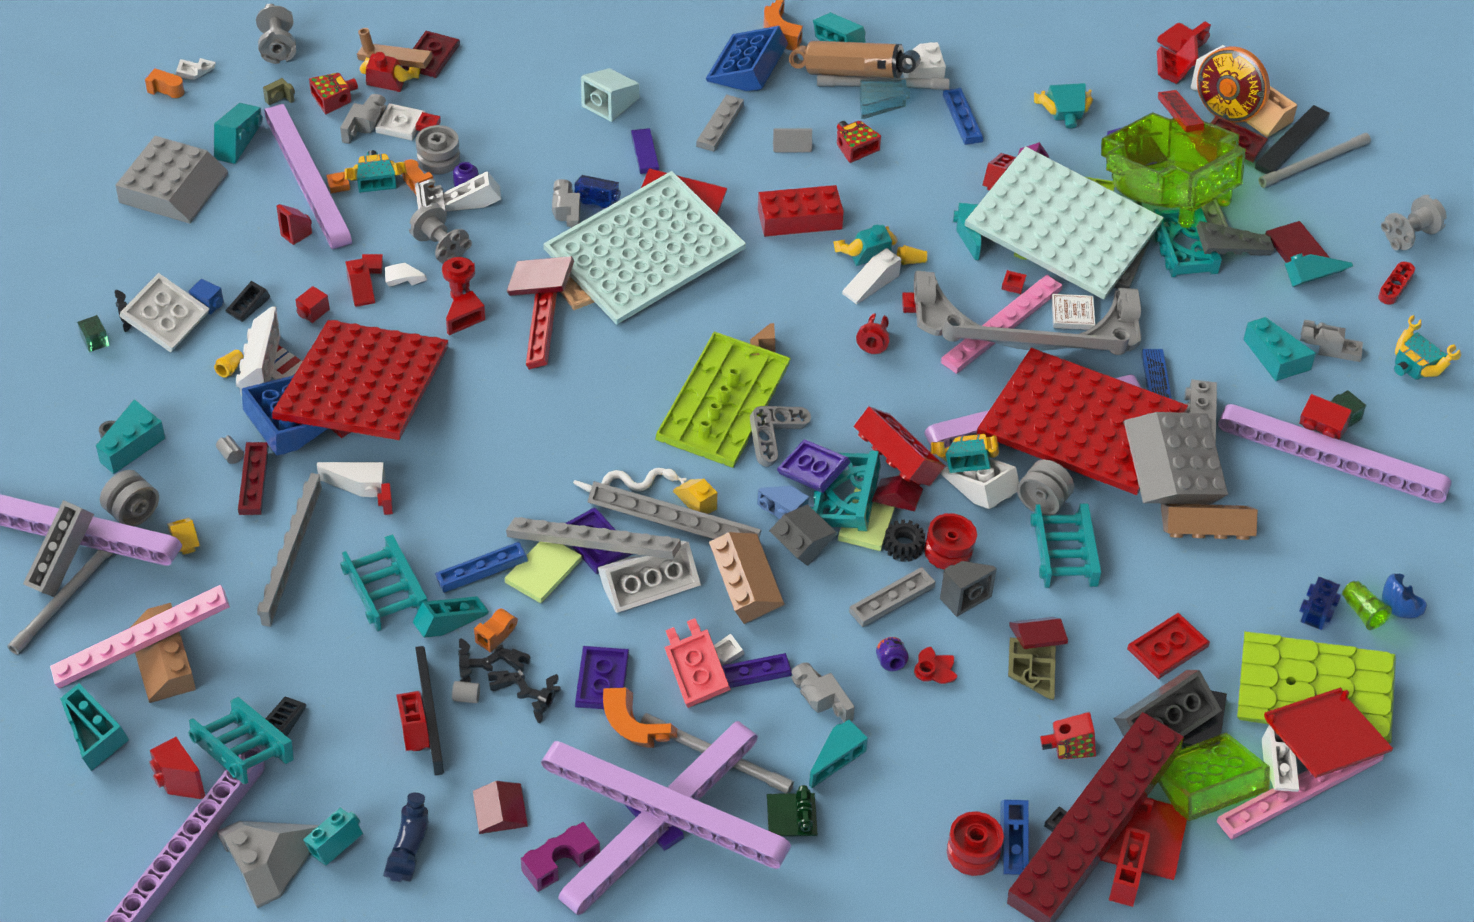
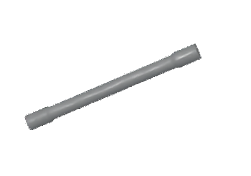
[817,75,949,90]
[1258,133,1371,188]
[7,549,113,655]
[640,713,794,794]

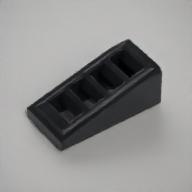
[225,281,270,322]
[265,696,306,736]

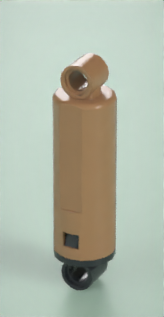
[789,41,921,78]

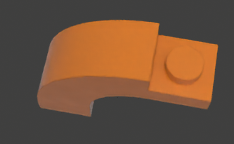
[764,0,803,51]
[603,688,678,748]

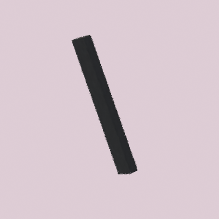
[1255,105,1330,174]
[415,646,444,776]

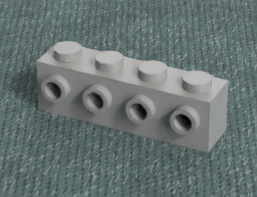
[1184,379,1217,444]
[23,500,94,597]

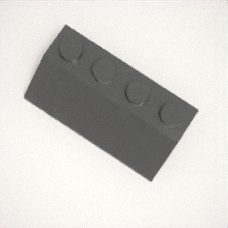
[1114,670,1222,736]

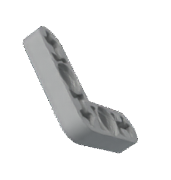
[750,406,811,467]

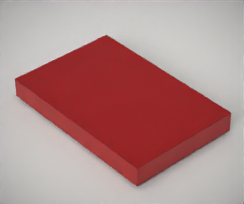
[1127,613,1210,679]

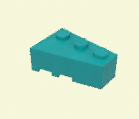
[813,12,866,43]
[214,103,263,164]
[1243,317,1316,381]
[96,399,166,474]
[60,683,129,771]

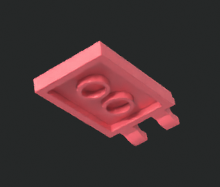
[665,618,731,708]

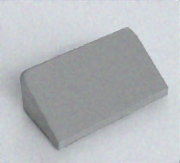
[773,128,812,152]

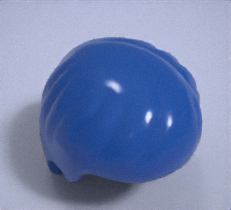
[1382,573,1427,619]

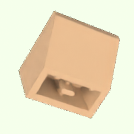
[1245,86,1297,138]

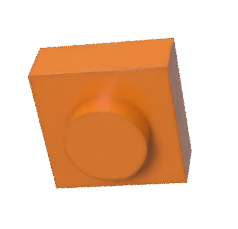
[326,171,350,194]

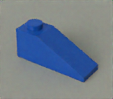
[1000,800,1029,875]

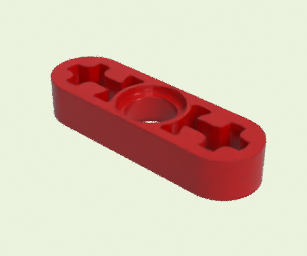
[1378,261,1415,305]

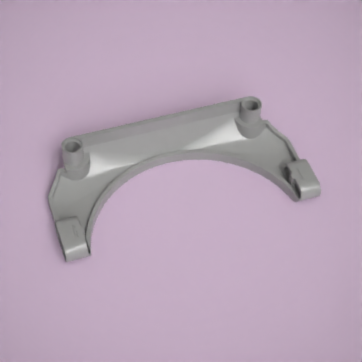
[914,271,1141,355]

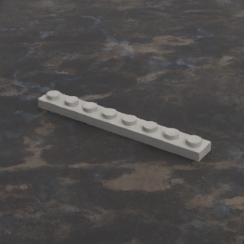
[257,473,322,627]
[587,481,762,539]
[506,517,681,559]

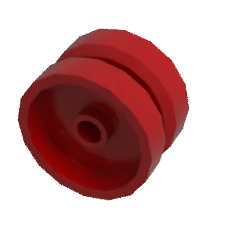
[924,513,977,570]
[946,811,1004,876]

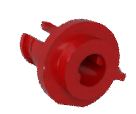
[442,257,475,300]
[856,313,890,354]

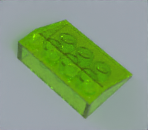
[1158,732,1270,821]

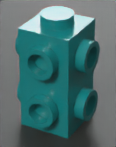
[303,807,363,866]

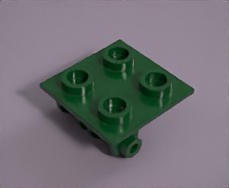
[766,785,818,836]

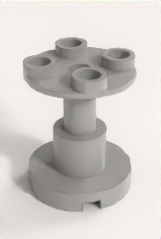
[256,4,296,64]
[1381,195,1447,250]
[409,203,472,264]

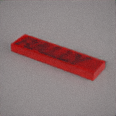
[1158,90,1205,132]

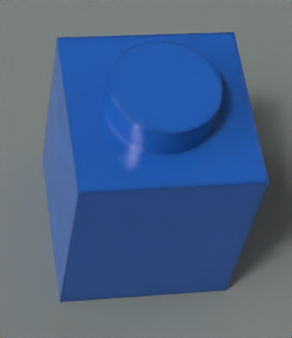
[188,279,224,315]

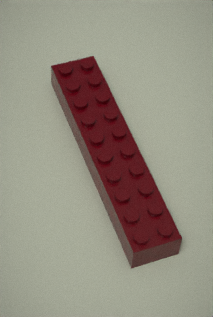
[1007,712,1184,922]

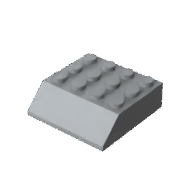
[115,136,228,224]
[1124,412,1228,504]

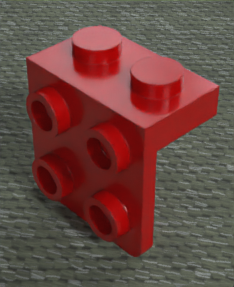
[1157,21,1211,53]
[1157,35,1199,84]

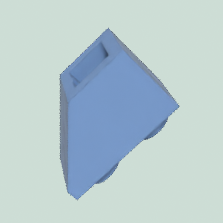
[757,486,809,519]

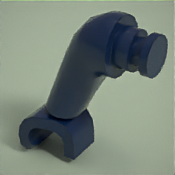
[383,792,429,882]

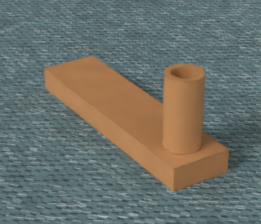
[357,28,433,69]

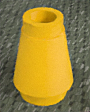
[897,245,927,265]
[214,349,244,378]

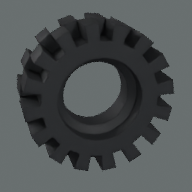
[884,519,925,562]

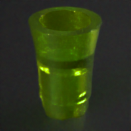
[1342,581,1392,630]

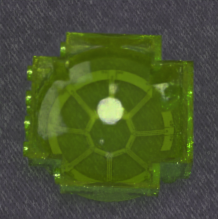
[1101,112,1246,228]

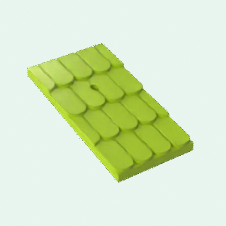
[655,331,791,468]
[1237,631,1396,743]

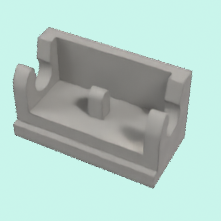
[415,179,447,216]

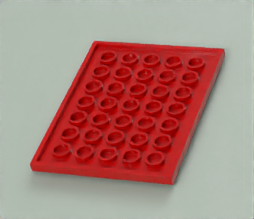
[272,320,448,440]
[977,347,1188,496]

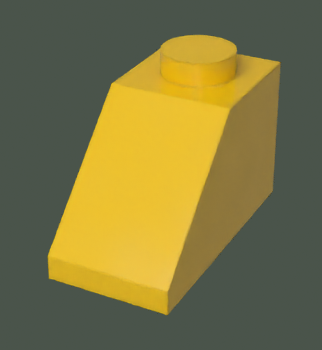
[673,479,718,514]
[167,517,200,555]

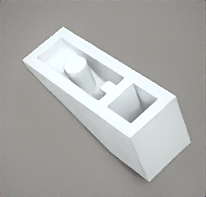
[444,171,501,211]
[842,248,901,305]
[317,462,385,497]
[1262,725,1299,792]

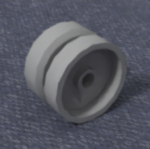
[415,125,460,174]
[1017,459,1074,515]
[100,470,159,527]

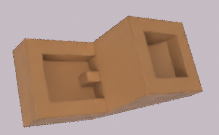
[750,323,776,355]

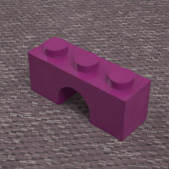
[521,822,600,892]

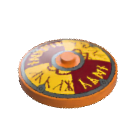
[1197,46,1270,123]

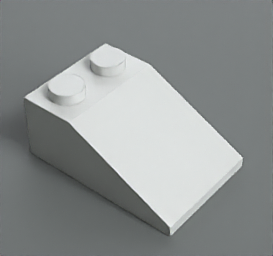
[941,458,1019,509]

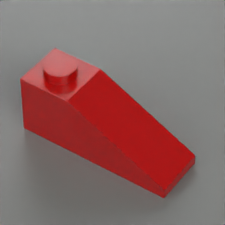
[982,153,1016,191]
[396,691,430,751]
[1109,826,1151,907]

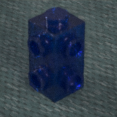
[574,175,621,208]
[1299,577,1341,630]

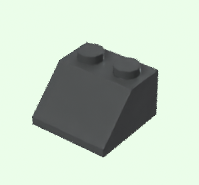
[769,504,837,566]
[940,561,997,617]

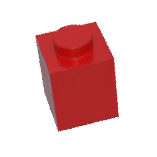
[295,286,330,323]

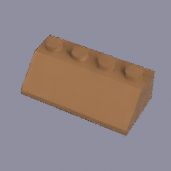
[1161,504,1258,540]
[709,532,785,624]
[130,603,196,703]

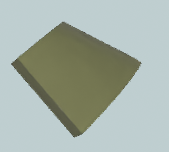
[1008,637,1056,700]

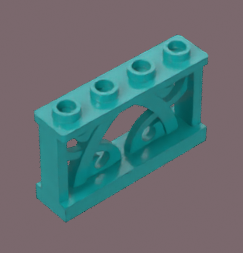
[1154,205,1222,277]
[811,451,881,531]

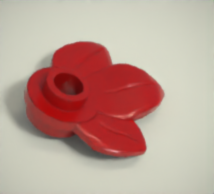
[914,647,958,684]

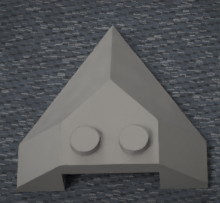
[216,821,319,908]

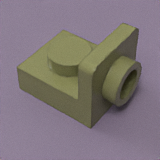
[263,78,295,105]

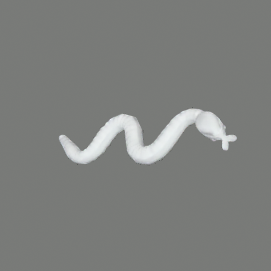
[573,468,687,492]

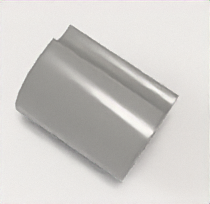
[216,435,244,464]
[452,681,480,703]

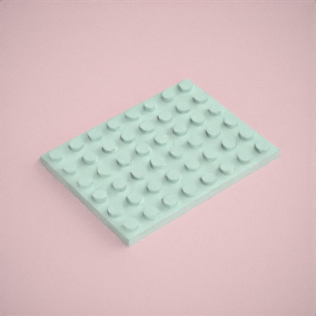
[964,146,1163,299]
[543,171,746,325]

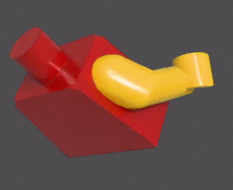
[359,52,420,92]

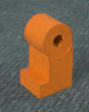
[145,68,185,98]
[402,159,434,195]
[474,608,518,653]

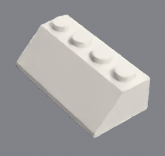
[236,307,281,396]
[598,541,701,613]

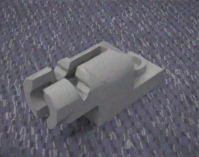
[340,94,387,144]
[552,179,580,228]
[1300,319,1363,362]
[791,662,855,722]

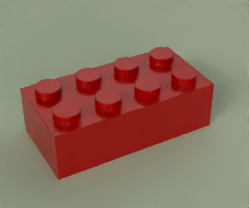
[758,185,844,237]
[853,406,945,486]

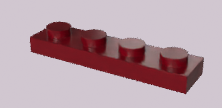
[238,442,269,515]

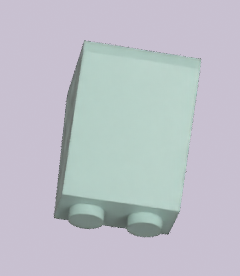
[581,68,640,122]

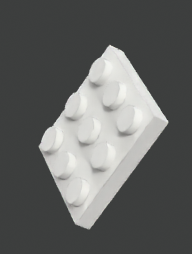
[120,273,209,352]

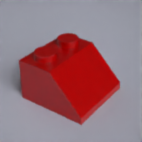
[1299,394,1352,440]
[149,737,205,799]

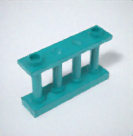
[1030,503,1101,588]
[340,534,427,632]
[188,697,294,785]

